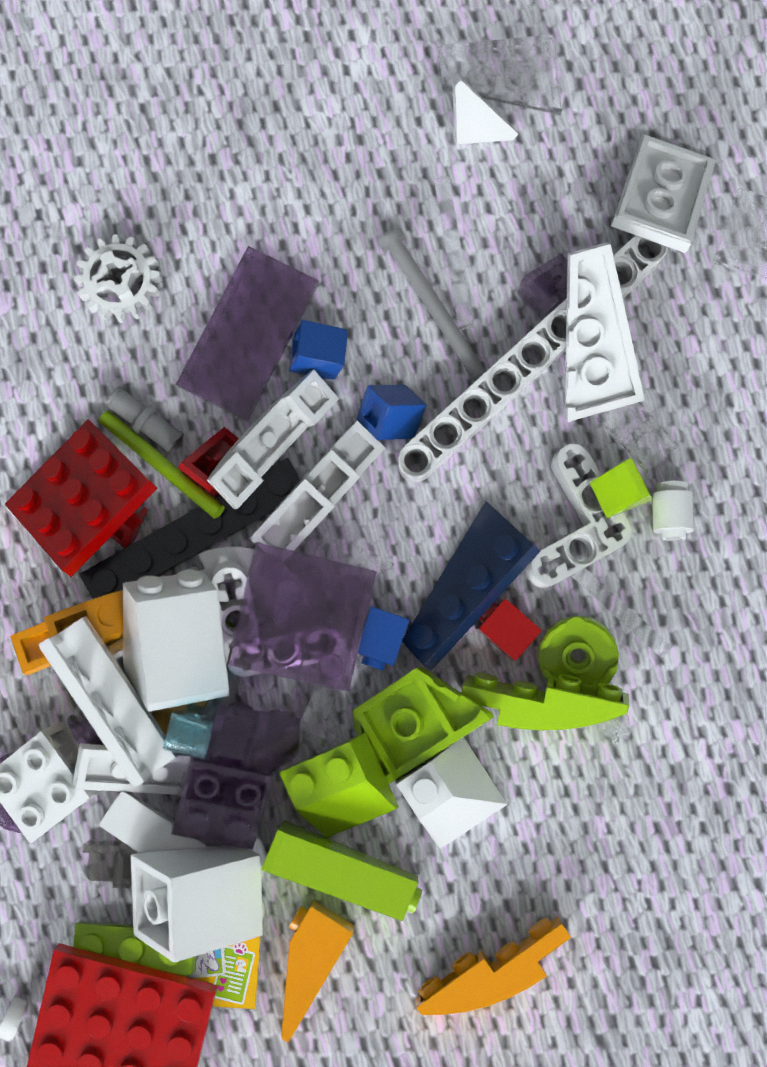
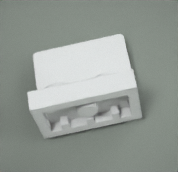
[0,721,102,843]

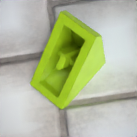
[590,458,652,518]

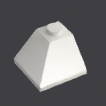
[396,737,507,849]

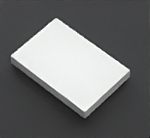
[611,134,716,253]

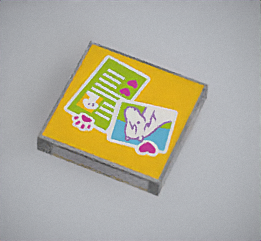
[185,925,264,1011]

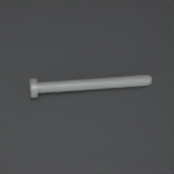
[378,228,486,381]

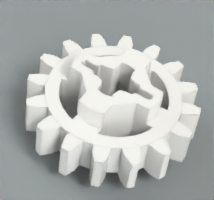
[74,234,163,323]

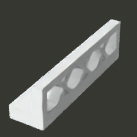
[38,616,178,788]

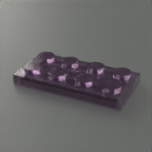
[176,246,319,422]

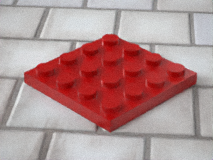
[27,943,218,1067]

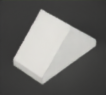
[452,74,518,144]

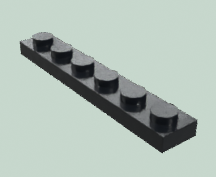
[79,457,301,599]

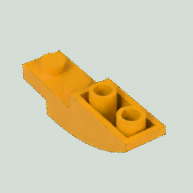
[10,590,123,676]
[415,917,571,1015]

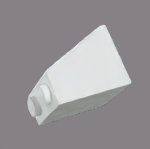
[123,570,229,712]
[131,844,265,963]

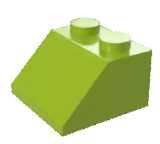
[279,732,399,838]

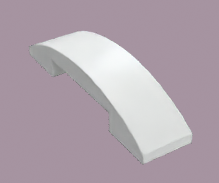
[207,370,339,509]

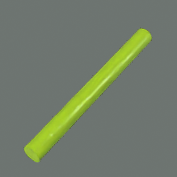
[99,410,225,519]

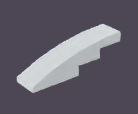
[249,421,385,566]
[98,790,216,853]

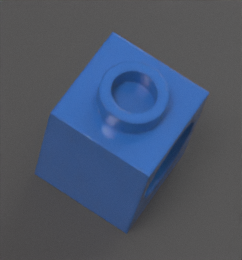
[355,606,409,671]

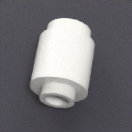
[652,481,694,541]

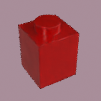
[477,598,542,661]

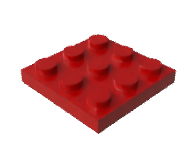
[5,419,157,577]

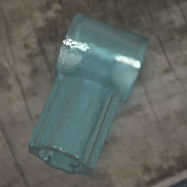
[163,704,214,759]

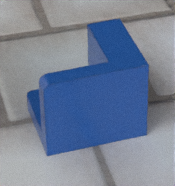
[289,320,348,380]
[356,385,427,440]

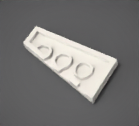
[565,242,645,422]

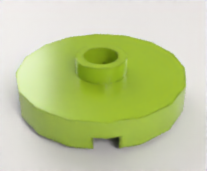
[538,615,619,687]

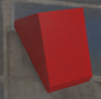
[178,427,239,498]

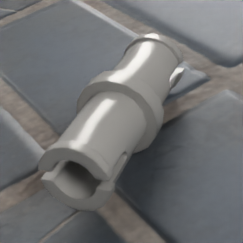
[105,386,184,453]

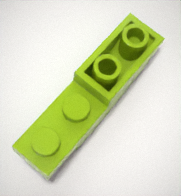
[461,673,629,731]

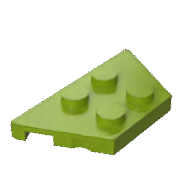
[352,667,494,785]

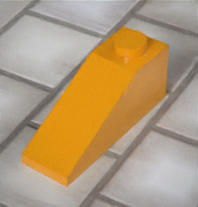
[281,900,354,1043]

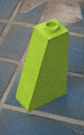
[261,820,423,921]

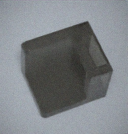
[82,839,138,888]

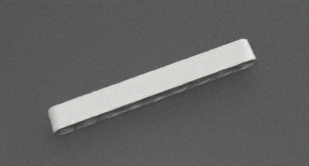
[398,235,668,482]

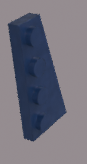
[402,501,540,671]

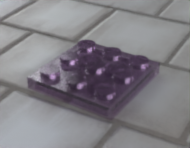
[227,542,377,692]

